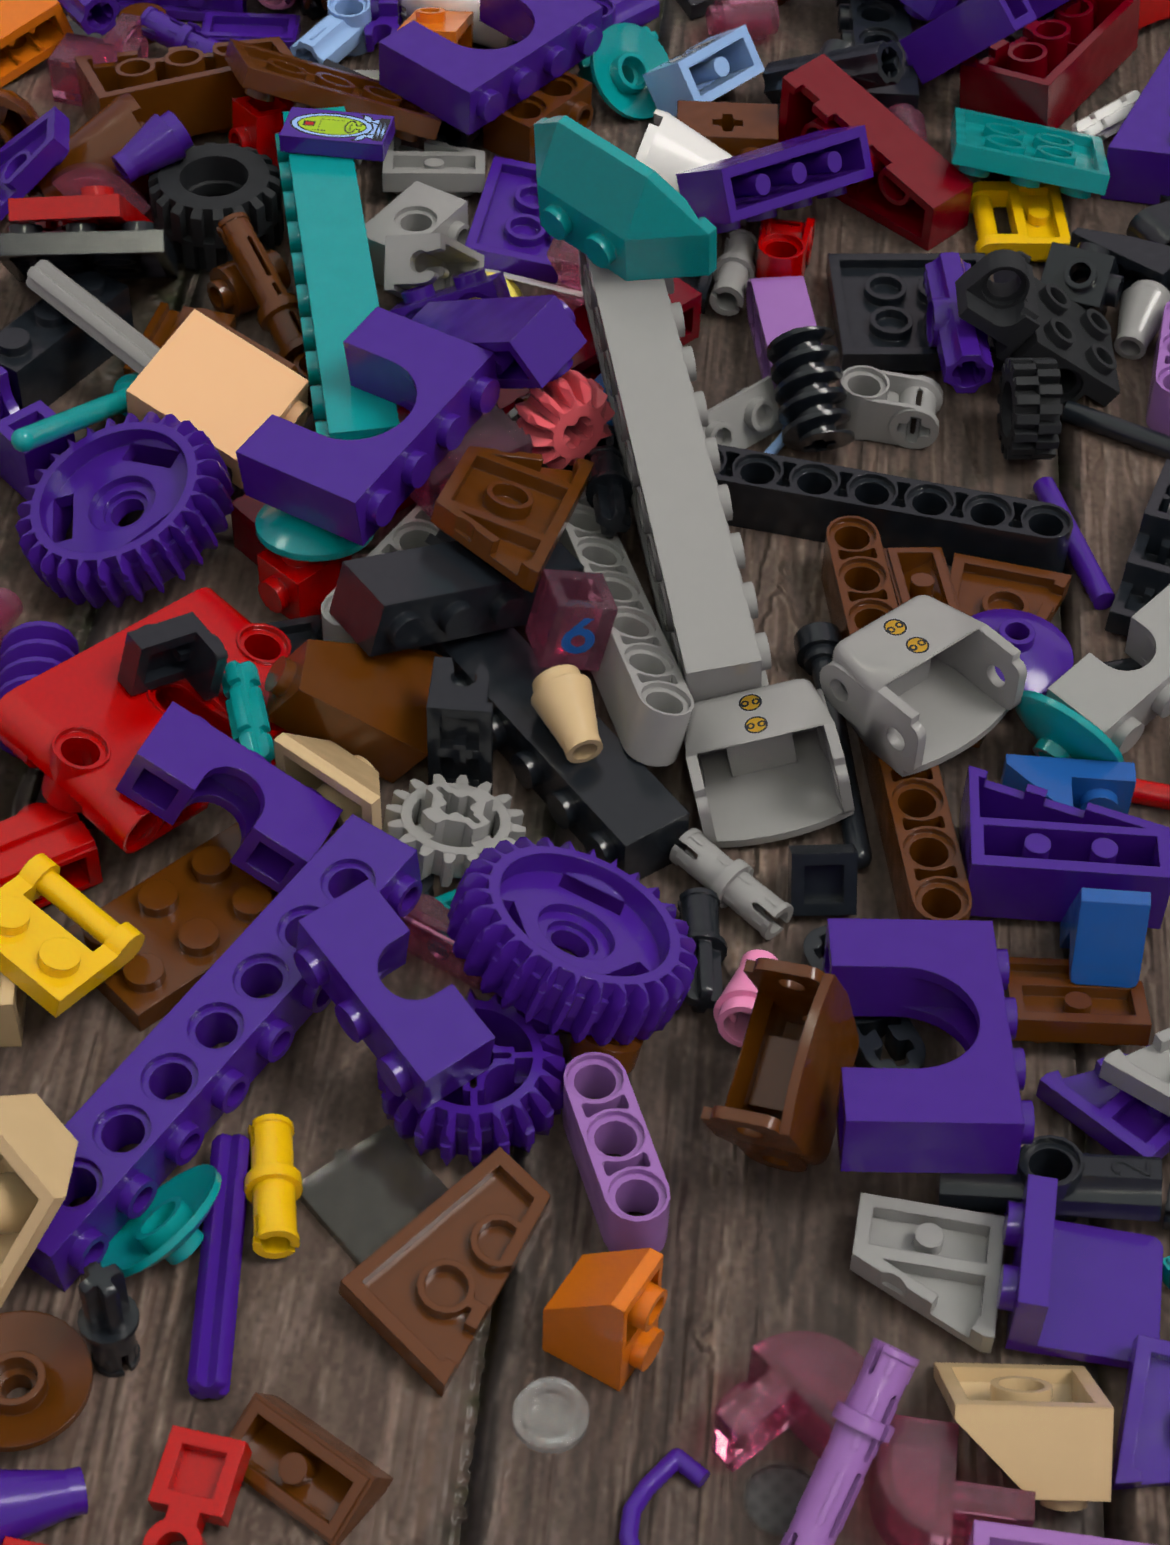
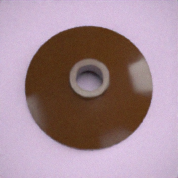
[0,1310,93,1452]

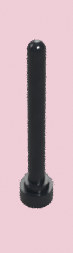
[794,622,872,870]

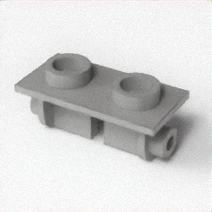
[702,376,782,449]

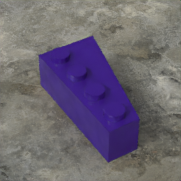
[1100,48,1170,205]

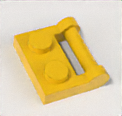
[970,181,1071,263]
[0,853,145,1018]

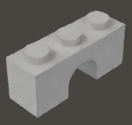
[1046,584,1170,754]

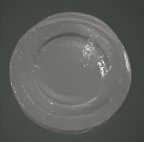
[512,1376,589,1454]

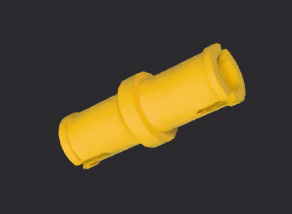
[244,1113,303,1259]

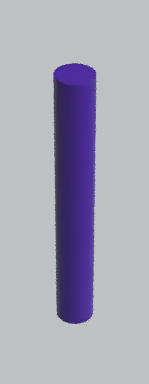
[1033,477,1115,610]

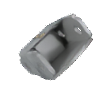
[820,595,1027,777]
[683,679,855,848]

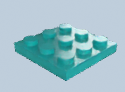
[950,107,1110,199]

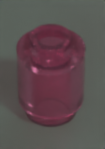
[706,0,779,41]

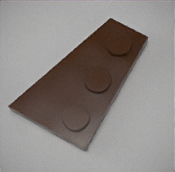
[339,1147,551,1397]

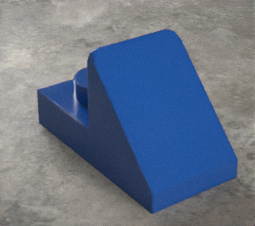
[1000,754,1136,814]
[1060,888,1151,988]

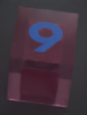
[525,569,618,671]

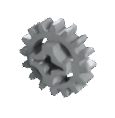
[383,774,526,887]

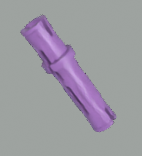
[780,1338,920,1545]

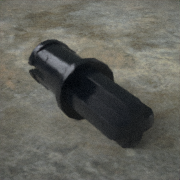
[585,445,633,538]
[677,887,727,1013]
[77,1261,141,1378]

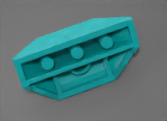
[534,115,717,281]

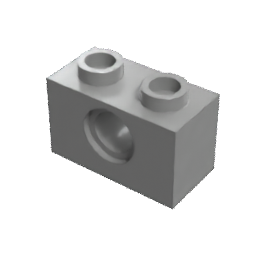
[365,181,470,286]

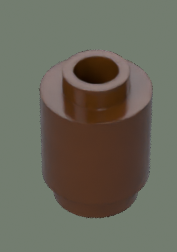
[207,249,291,318]

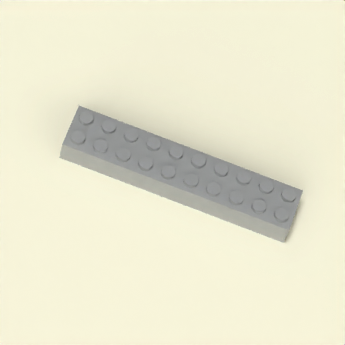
[578,250,772,703]

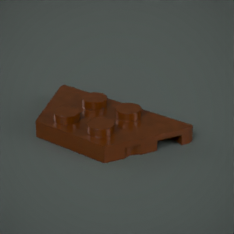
[430,446,594,593]

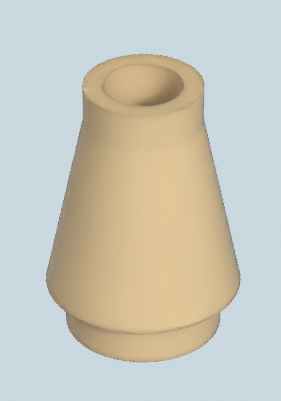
[531,664,603,763]

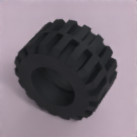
[148,142,284,272]

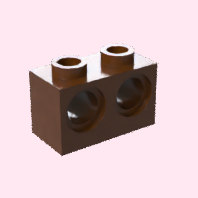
[483,71,593,164]

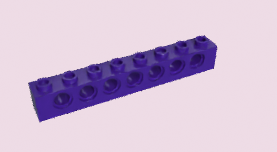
[26,814,423,1292]

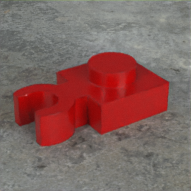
[142,1425,252,1545]

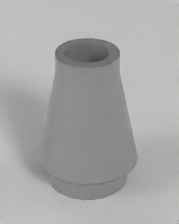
[1114,279,1170,360]

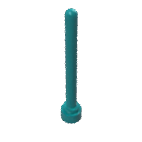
[11,371,139,452]

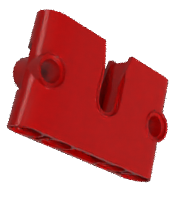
[0,587,293,853]

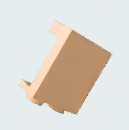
[126,309,311,489]

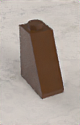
[265,639,442,783]

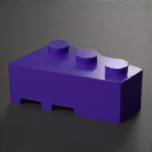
[959,765,1170,929]

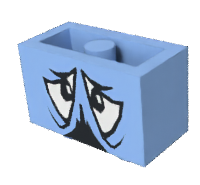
[642,25,765,117]

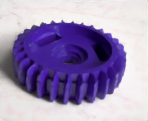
[15,411,234,609]
[447,836,698,1046]

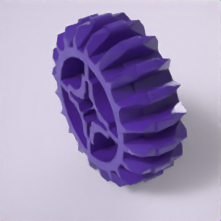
[377,988,567,1168]

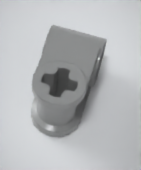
[835,365,943,449]

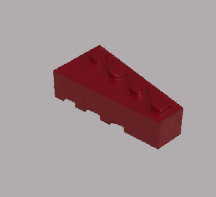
[960,0,1140,128]
[778,53,974,251]

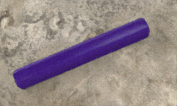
[187,1133,251,1400]

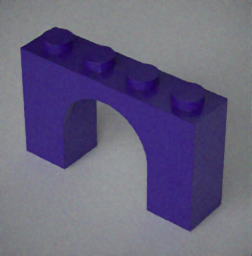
[379,0,603,135]
[899,0,1070,85]
[236,306,500,546]
[822,918,1035,1174]

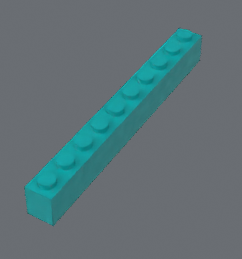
[275,106,400,440]

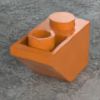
[542,1248,668,1392]

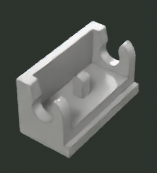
[384,233,484,299]

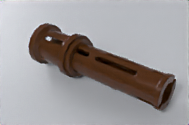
[216,212,304,363]

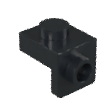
[117,612,228,701]

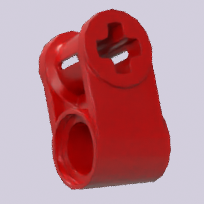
[755,217,816,278]

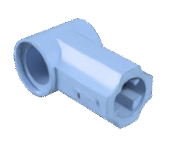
[290,0,371,64]

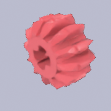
[512,369,615,470]

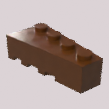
[74,37,294,137]

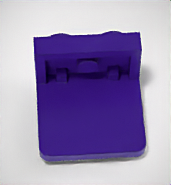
[997,1174,1163,1369]

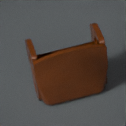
[700,958,859,1172]

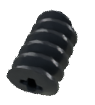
[767,326,855,453]

